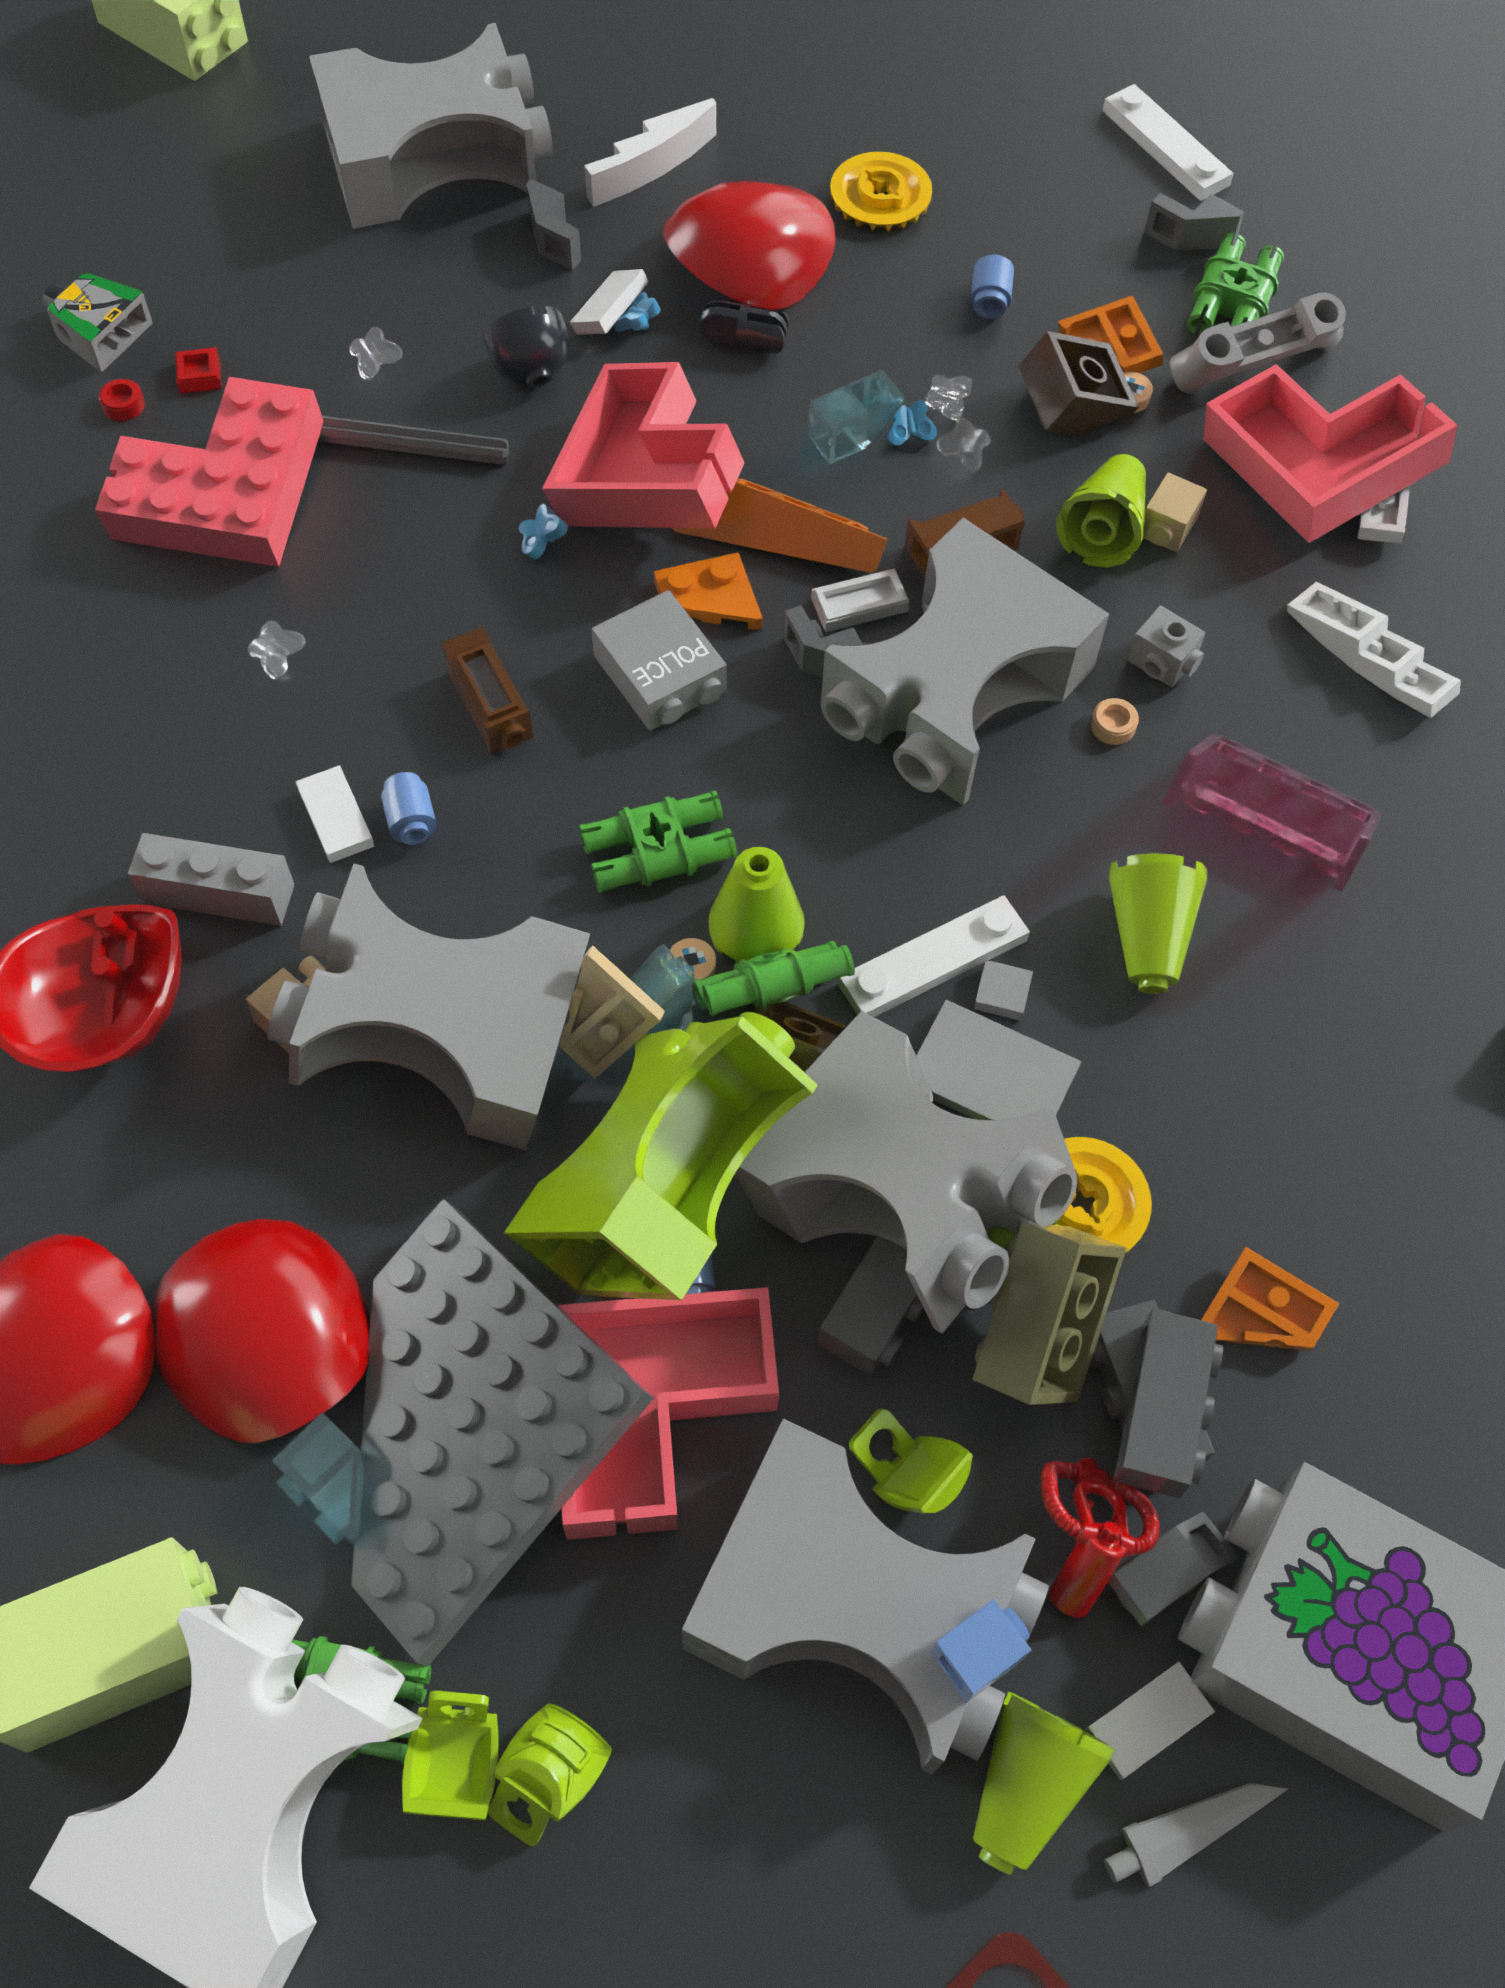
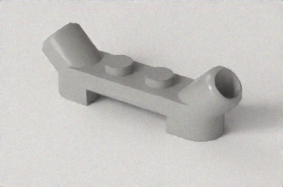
[1169,292,1346,394]

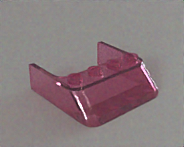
[1162,734,1382,892]

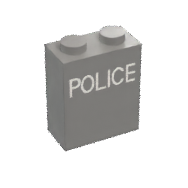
[591,590,727,731]

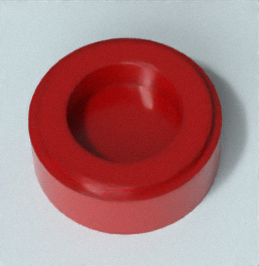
[99,379,145,421]

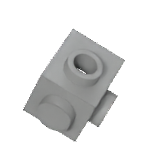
[1127,605,1206,688]

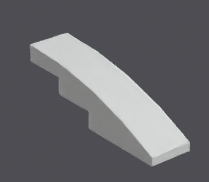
[584,98,716,207]
[1287,582,1461,718]

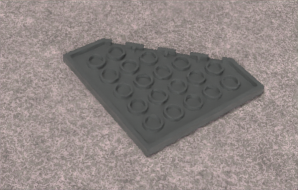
[351,1199,654,1666]

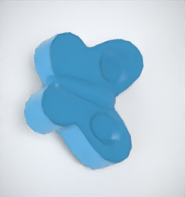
[613,292,661,332]
[887,400,937,447]
[519,504,568,560]

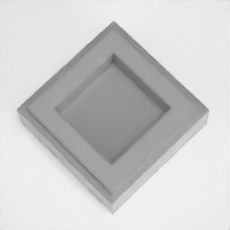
[974,960,1033,1021]

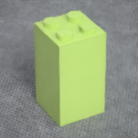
[92,0,248,81]
[0,1537,217,1753]

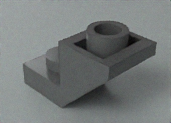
[526,179,581,271]
[1144,193,1245,251]
[783,605,869,678]
[1108,1512,1239,1627]

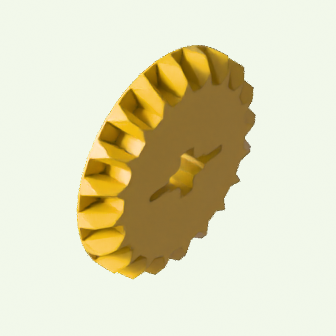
[830,152,932,232]
[1056,1137,1152,1253]

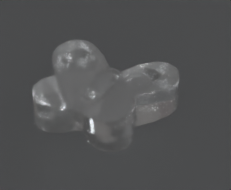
[349,327,403,381]
[926,374,972,420]
[936,418,990,472]
[248,620,305,679]

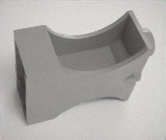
[309,23,553,229]
[821,518,1109,805]
[267,864,590,1151]
[735,1011,1077,1333]
[682,1419,1049,1775]

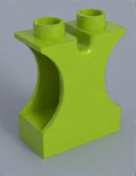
[504,1012,818,1300]

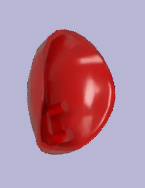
[663,180,836,310]
[0,904,182,1072]
[150,1219,370,1443]
[0,1234,156,1465]

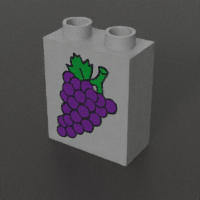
[1178,1462,1505,1832]

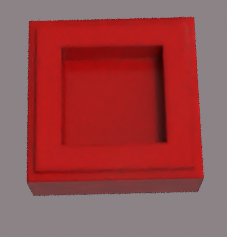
[175,347,222,393]

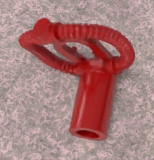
[1041,1458,1160,1618]

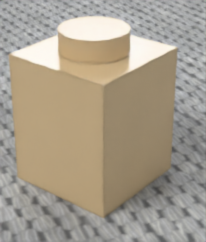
[1143,473,1207,553]

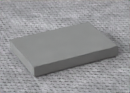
[916,1000,1082,1120]

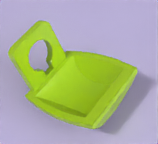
[849,1408,972,1514]
[402,1691,498,1821]
[488,1703,613,1847]

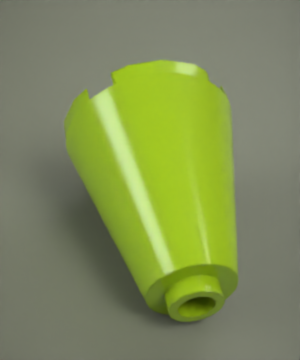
[1056,454,1146,568]
[708,847,804,964]
[1109,853,1207,994]
[973,1691,1115,1875]

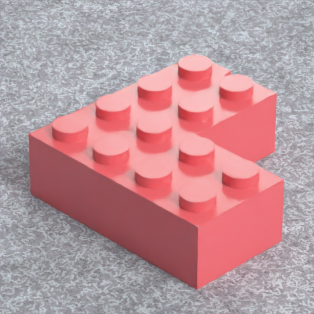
[542,362,744,528]
[1203,364,1458,543]
[95,377,324,567]
[558,1287,779,1540]

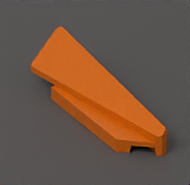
[672,478,888,573]

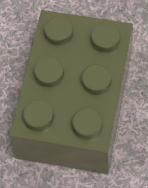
[972,1221,1127,1405]

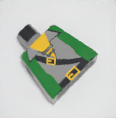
[43,273,153,372]

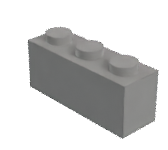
[128,833,294,926]

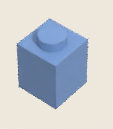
[930,1599,1031,1703]

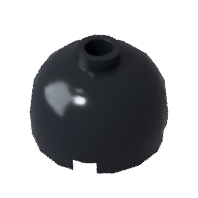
[483,306,570,387]

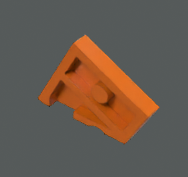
[1058,295,1163,373]
[654,552,763,630]
[1201,1247,1340,1351]

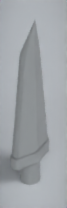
[1104,1783,1288,1887]

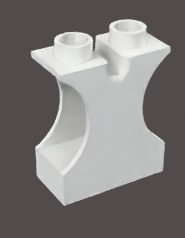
[29,1587,423,1988]

